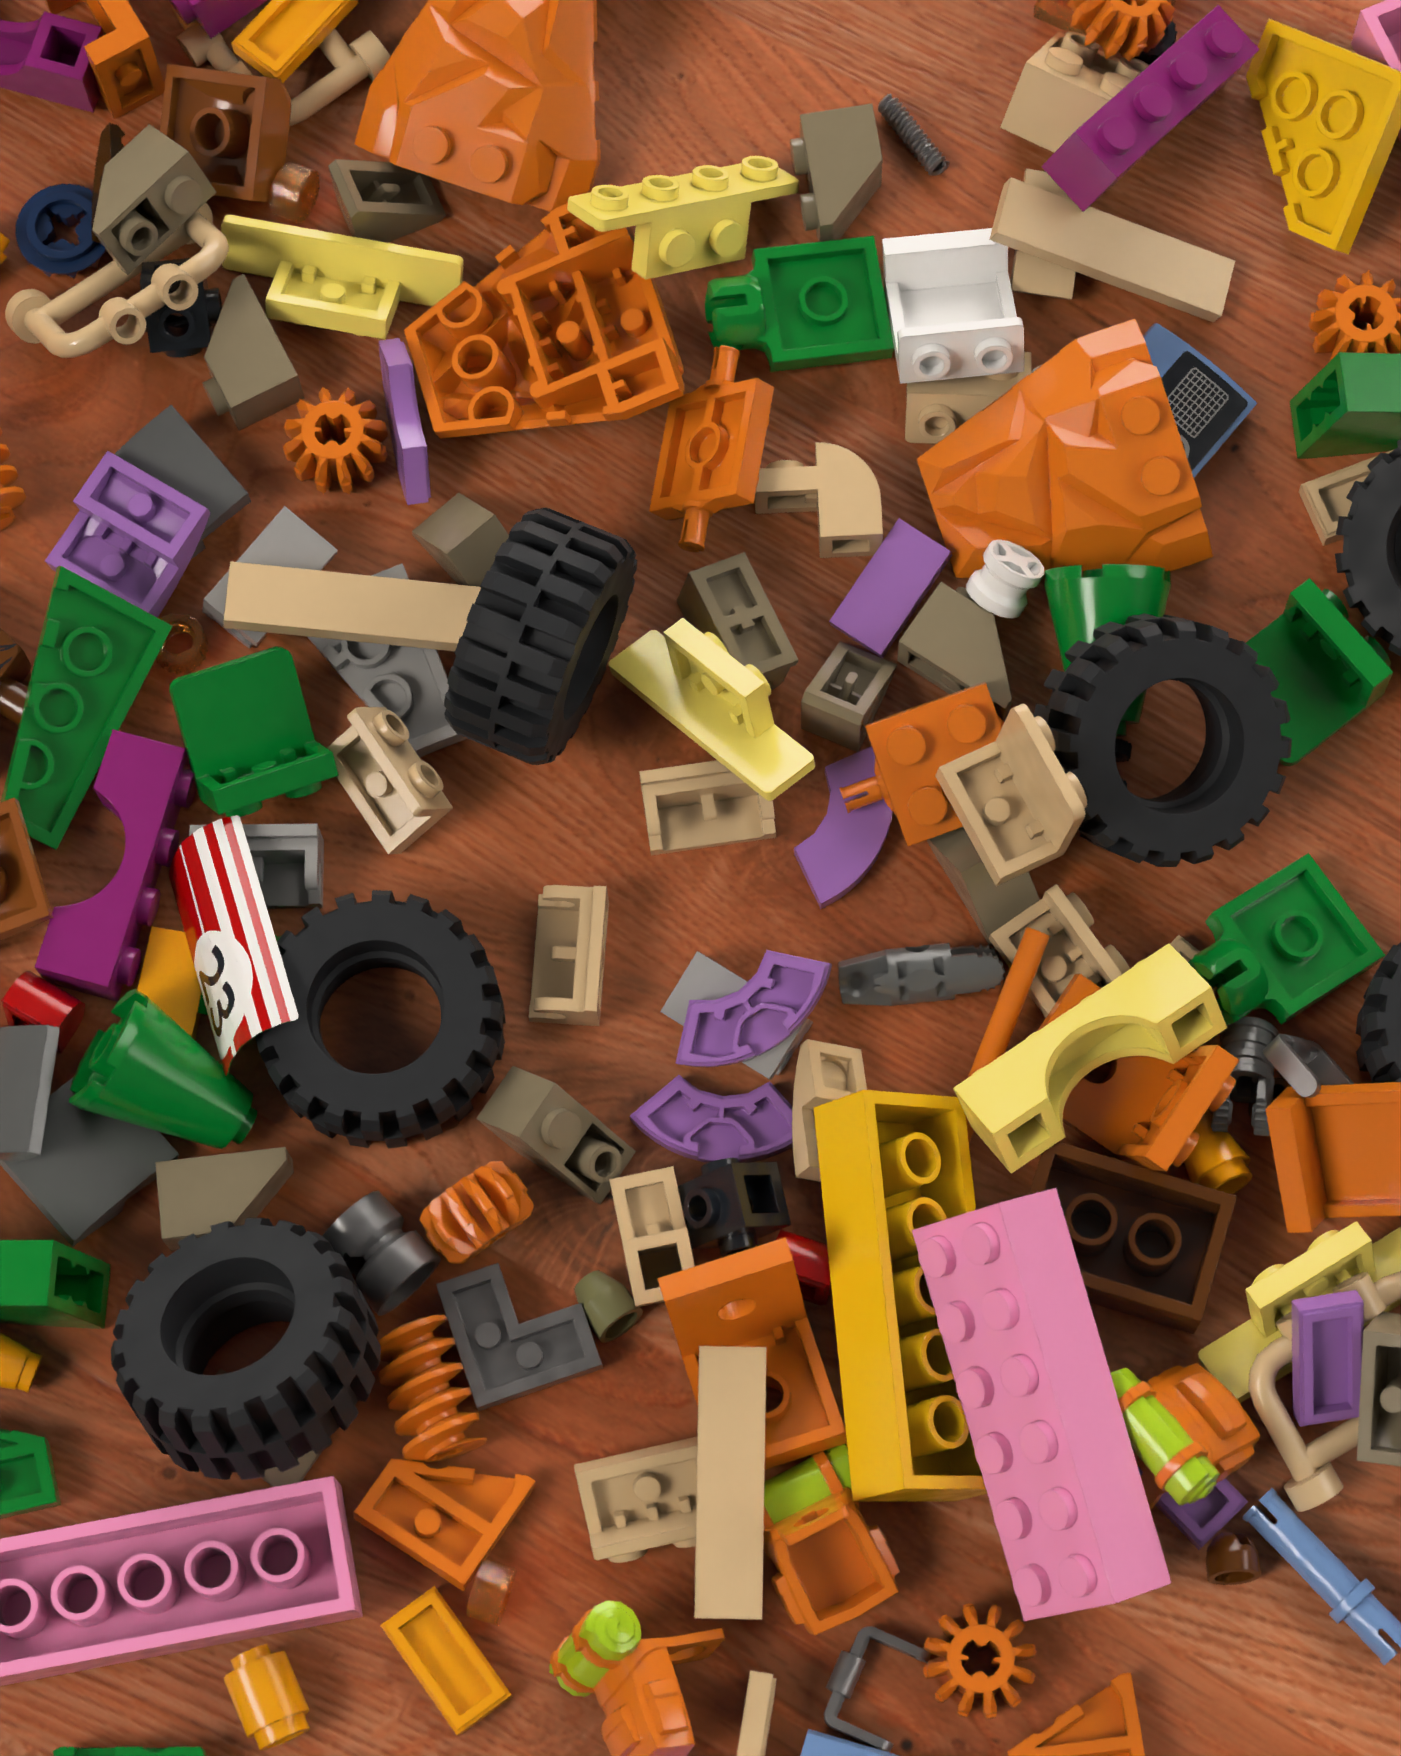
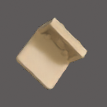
[935,703,1087,886]

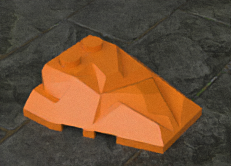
[354,0,601,212]
[404,184,684,439]
[916,319,1213,578]

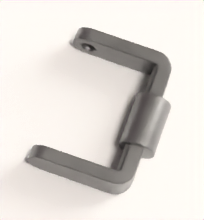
[1262,1034,1354,1098]
[824,1626,931,1753]

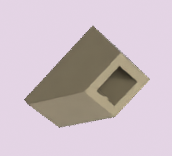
[790,103,883,242]
[92,124,216,275]
[476,1066,636,1204]

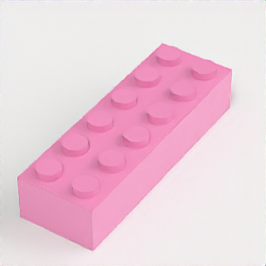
[912,1188,1171,1621]
[0,1476,363,1686]

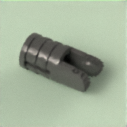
[1211,1017,1279,1136]

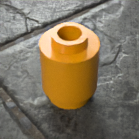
[223,1644,310,1751]

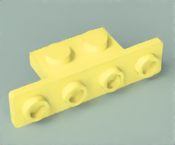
[567,156,799,279]
[221,214,464,339]
[609,618,815,801]
[1198,1221,1401,1403]

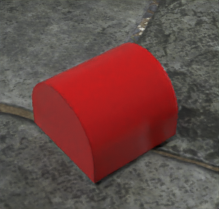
[1,971,85,1054]
[776,1229,831,1306]

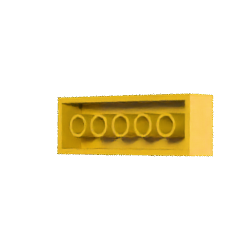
[813,1090,987,1502]

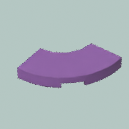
[378,338,431,505]
[794,746,893,909]
[676,950,832,1067]
[630,1075,793,1163]

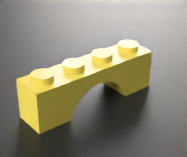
[953,943,1227,1174]

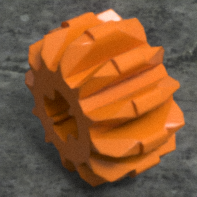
[1067,0,1175,61]
[1308,270,1401,362]
[283,387,388,494]
[419,1161,534,1264]
[923,1603,1036,1720]

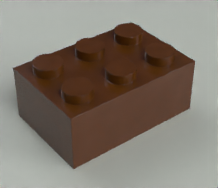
[1029,1142,1237,1334]

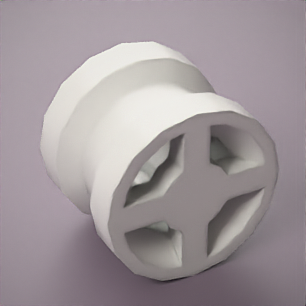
[966,540,1045,618]

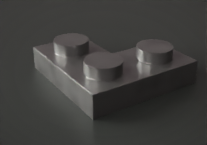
[436,1263,603,1411]

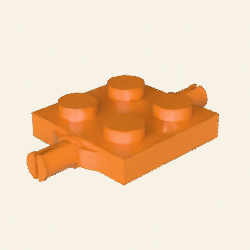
[649,345,774,552]
[839,682,1004,846]

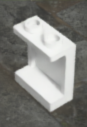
[882,228,1024,384]

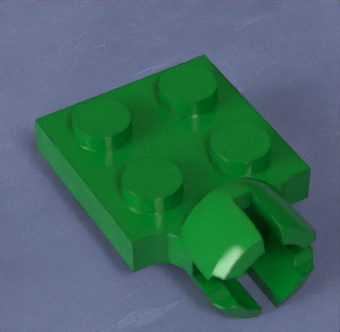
[705,236,894,372]
[1188,853,1385,1025]

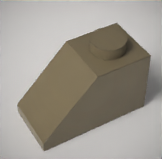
[202,274,305,431]
[897,582,1012,721]
[155,1147,294,1251]
[1357,1312,1401,1466]

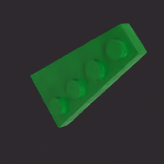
[1,566,173,850]

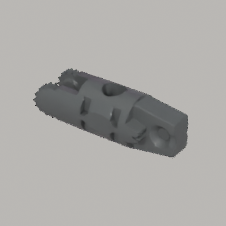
[838,943,1005,1006]

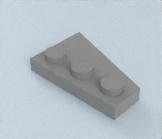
[308,563,467,758]

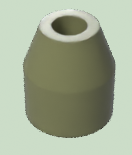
[574,1270,643,1343]

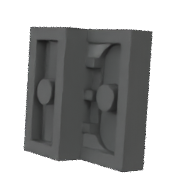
[115,405,251,559]
[0,1025,60,1163]
[0,1077,179,1247]

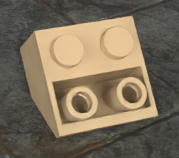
[1000,32,1149,153]

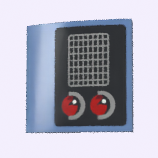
[1143,323,1257,477]

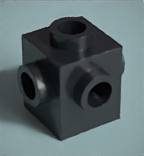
[140,258,222,358]
[678,1158,791,1257]

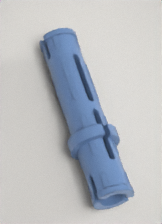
[1242,1488,1401,1666]

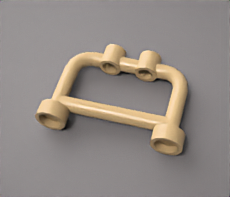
[173,7,390,126]
[5,203,229,358]
[1248,1271,1401,1512]

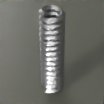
[878,94,949,176]

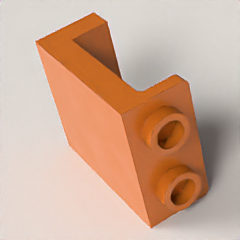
[44,0,165,120]
[1265,1082,1401,1233]

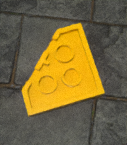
[1246,19,1401,254]

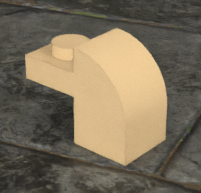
[755,442,883,558]
[609,1166,695,1308]

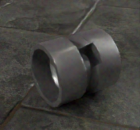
[322,1191,441,1316]

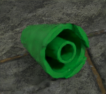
[1044,564,1171,737]
[69,989,257,1149]

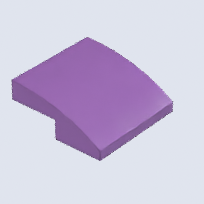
[45,451,210,617]

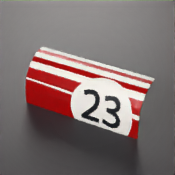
[169,815,299,1076]

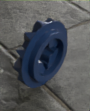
[16,184,106,279]

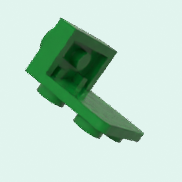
[1246,578,1393,766]
[169,646,339,817]

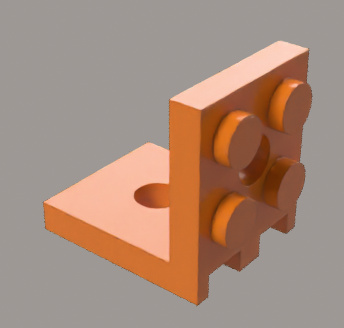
[1038,974,1239,1171]
[657,1237,847,1470]

